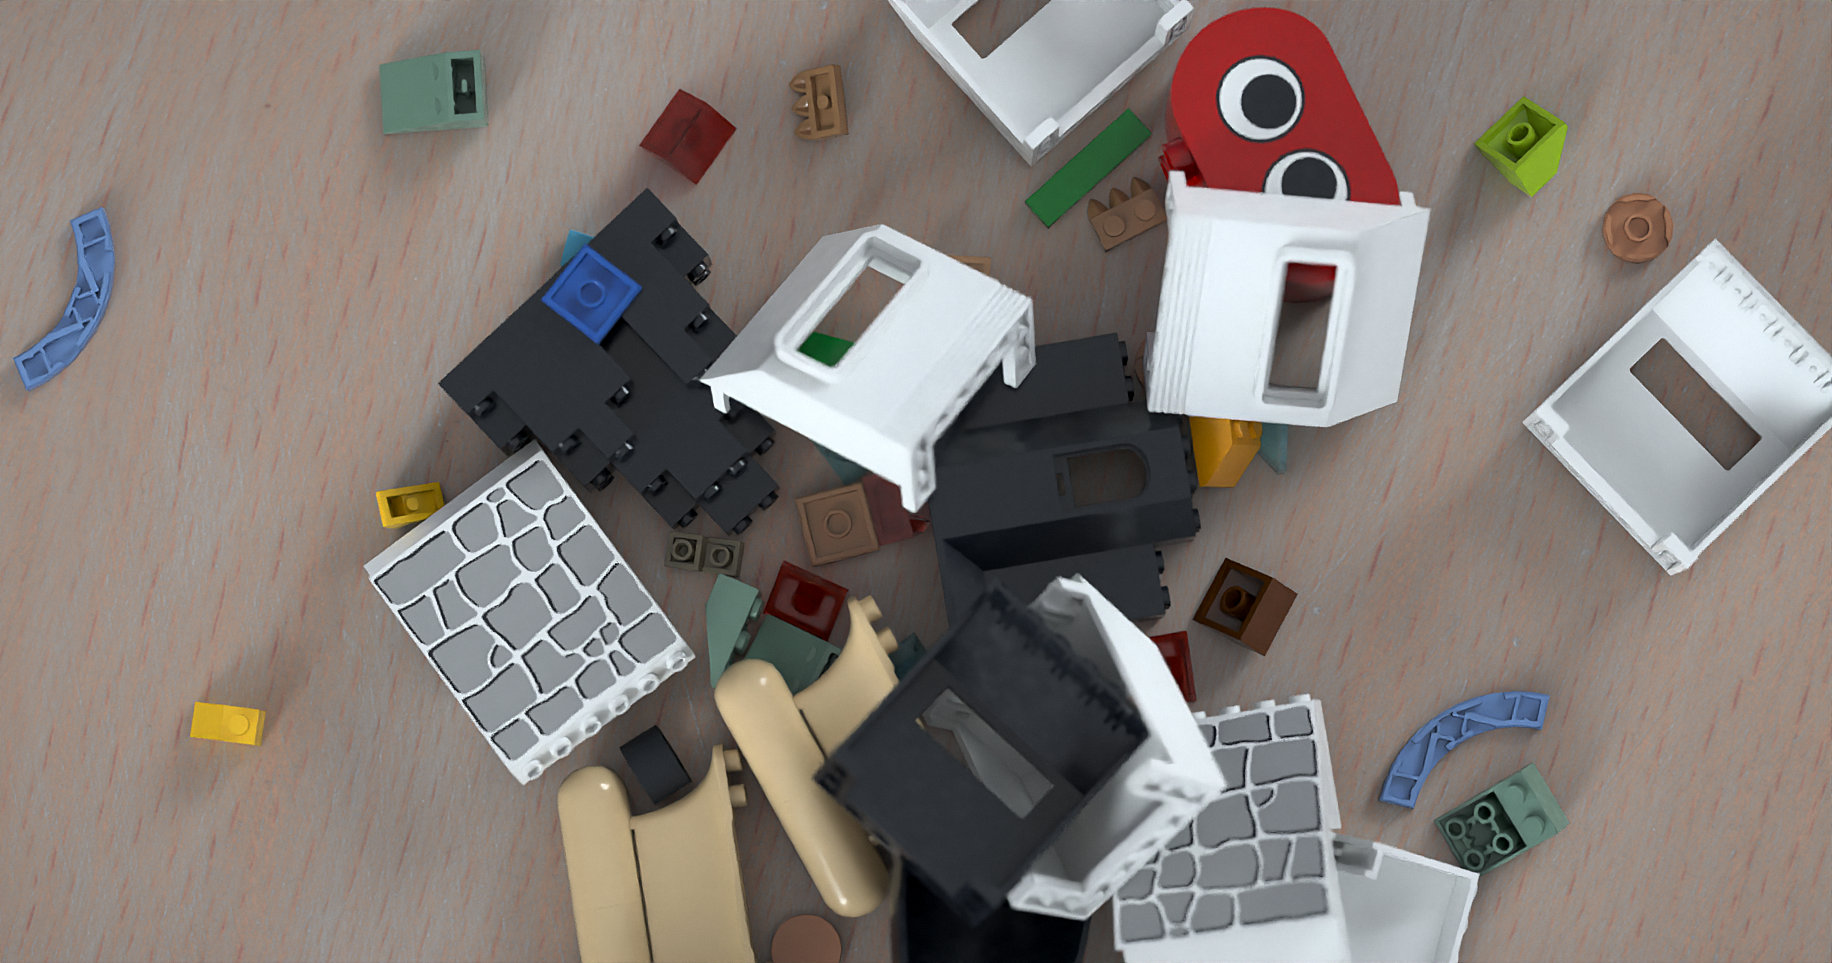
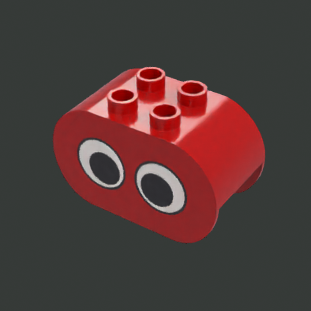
[1158,7,1400,303]

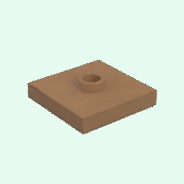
[795,481,880,567]

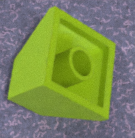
[1474,96,1568,197]

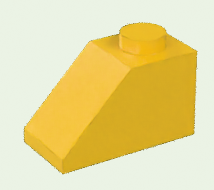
[190,702,266,746]

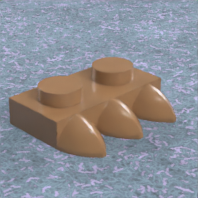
[789,64,849,141]
[1088,177,1168,252]

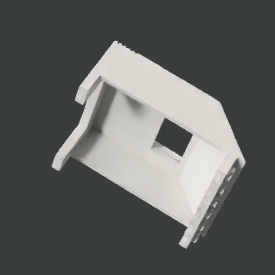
[888,0,1194,167]
[1142,171,1431,427]
[700,224,1036,513]
[1522,238,1832,576]
[923,573,1227,920]

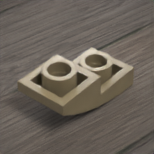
[664,531,745,577]

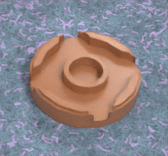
[1602,193,1674,264]
[771,914,842,963]

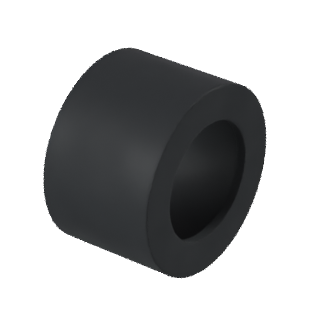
[619,725,692,805]

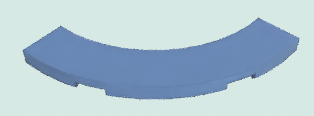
[13,207,115,391]
[1378,691,1550,809]

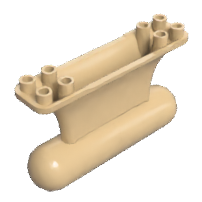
[714,595,926,917]
[557,744,772,963]

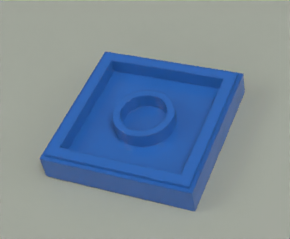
[541,243,643,345]

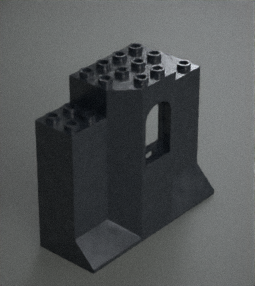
[928,333,1201,628]

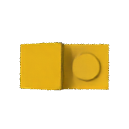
[375,482,445,529]

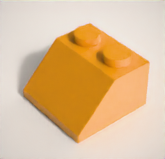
[1189,416,1263,488]

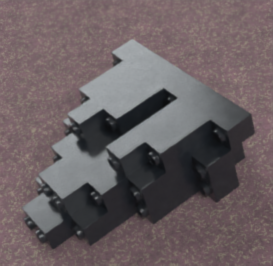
[438,187,780,536]

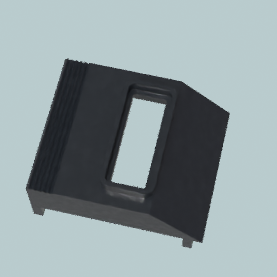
[811,579,1152,929]

